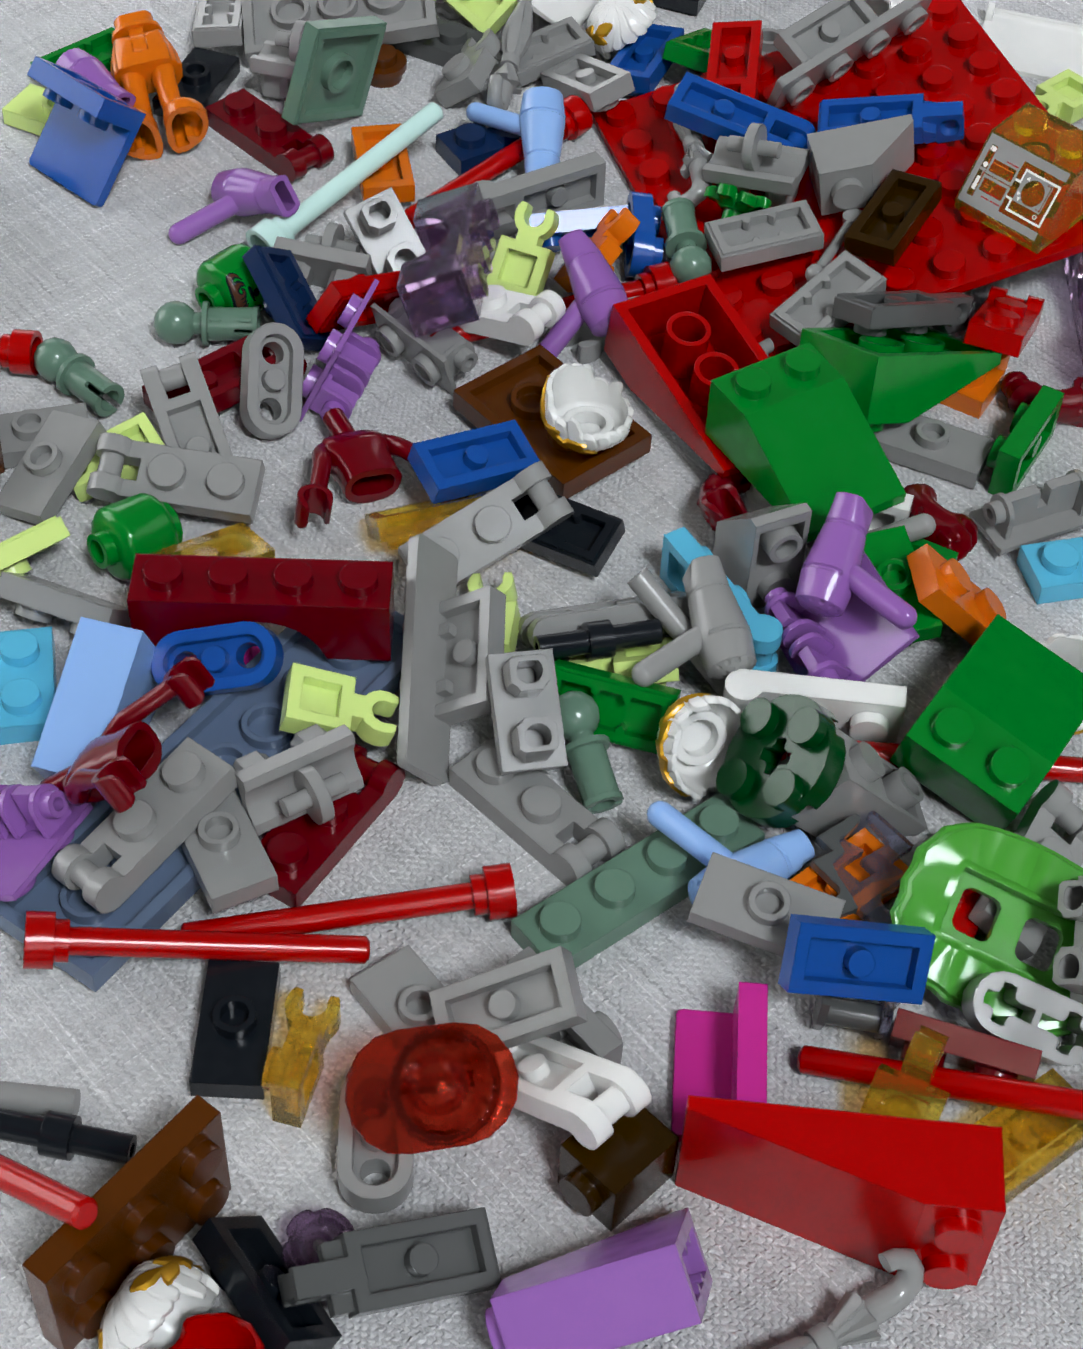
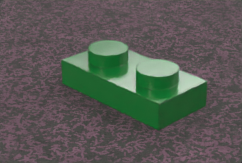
[986,385,1065,495]

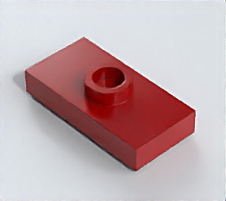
[306,269,421,333]

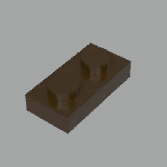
[844,169,942,267]

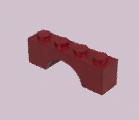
[127,553,395,661]

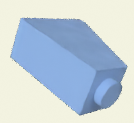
[31,617,158,778]

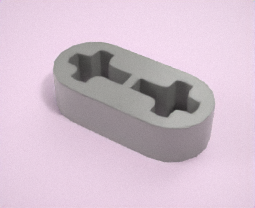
[961,971,1083,1066]

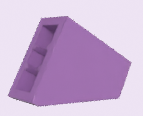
[485,1208,713,1349]

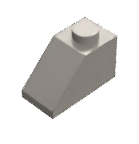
[807,114,914,216]

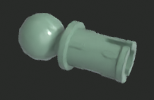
[661,197,712,284]
[154,301,261,346]
[34,337,125,417]
[559,691,624,814]

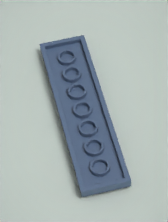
[0,611,404,992]

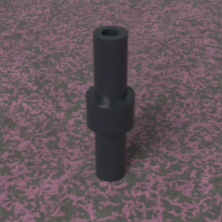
[533,619,663,661]
[0,1108,137,1164]

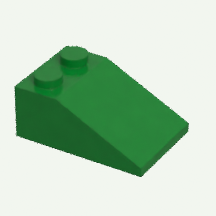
[799,327,1002,432]
[705,342,906,543]
[889,614,1083,830]

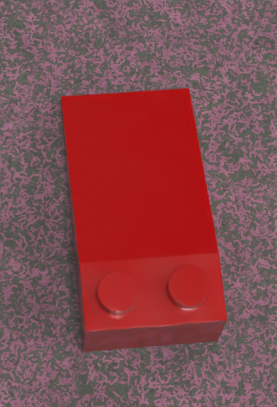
[604,274,769,478]
[675,1095,1006,1289]

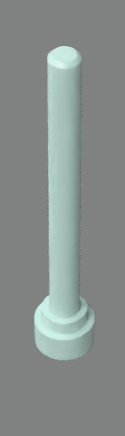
[246,102,443,247]

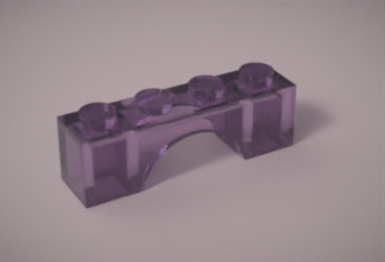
[396,182,500,338]

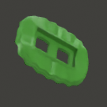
[889,822,1083,1037]

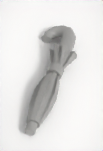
[486,0,533,110]
[667,83,713,207]
[767,1248,925,1349]

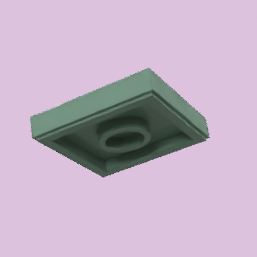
[281,15,387,125]

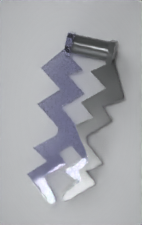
[810,811,914,1040]

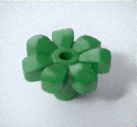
[704,182,772,219]

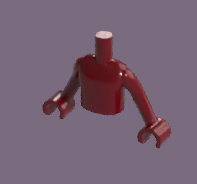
[294,408,471,528]
[40,657,215,813]

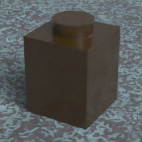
[557,1108,679,1231]

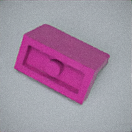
[671,982,768,1142]

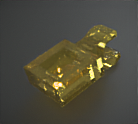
[262,987,341,1128]
[860,1025,951,1121]

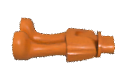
[110,10,209,160]

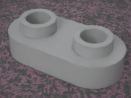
[240,322,304,440]
[337,1065,414,1214]

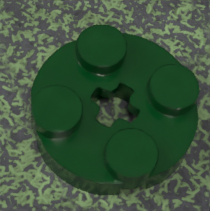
[716,694,846,828]

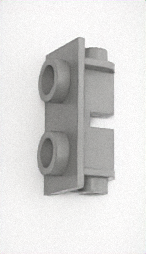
[370,297,478,396]
[969,469,1083,555]

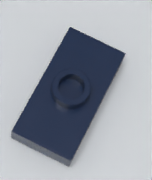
[242,245,331,352]

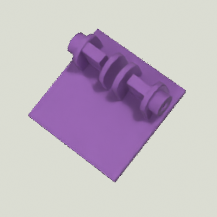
[300,279,381,422]
[764,551,920,682]
[0,783,93,902]

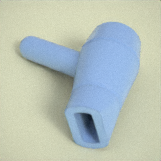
[466,86,566,173]
[647,801,815,905]

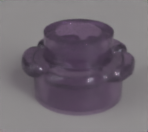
[282,1208,355,1268]

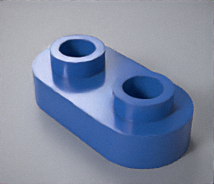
[623,191,664,278]
[151,621,284,696]

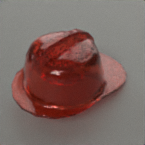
[344,1022,519,1154]

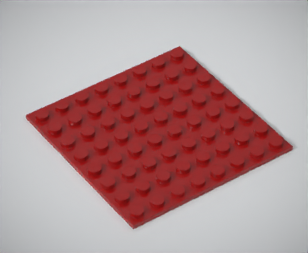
[591,0,1083,357]

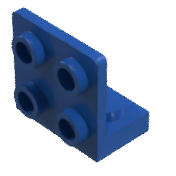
[27,56,146,207]

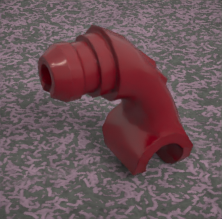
[1001,371,1083,427]
[697,472,751,532]
[904,484,978,561]

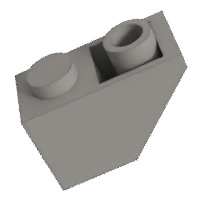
[713,503,812,609]
[776,728,928,843]

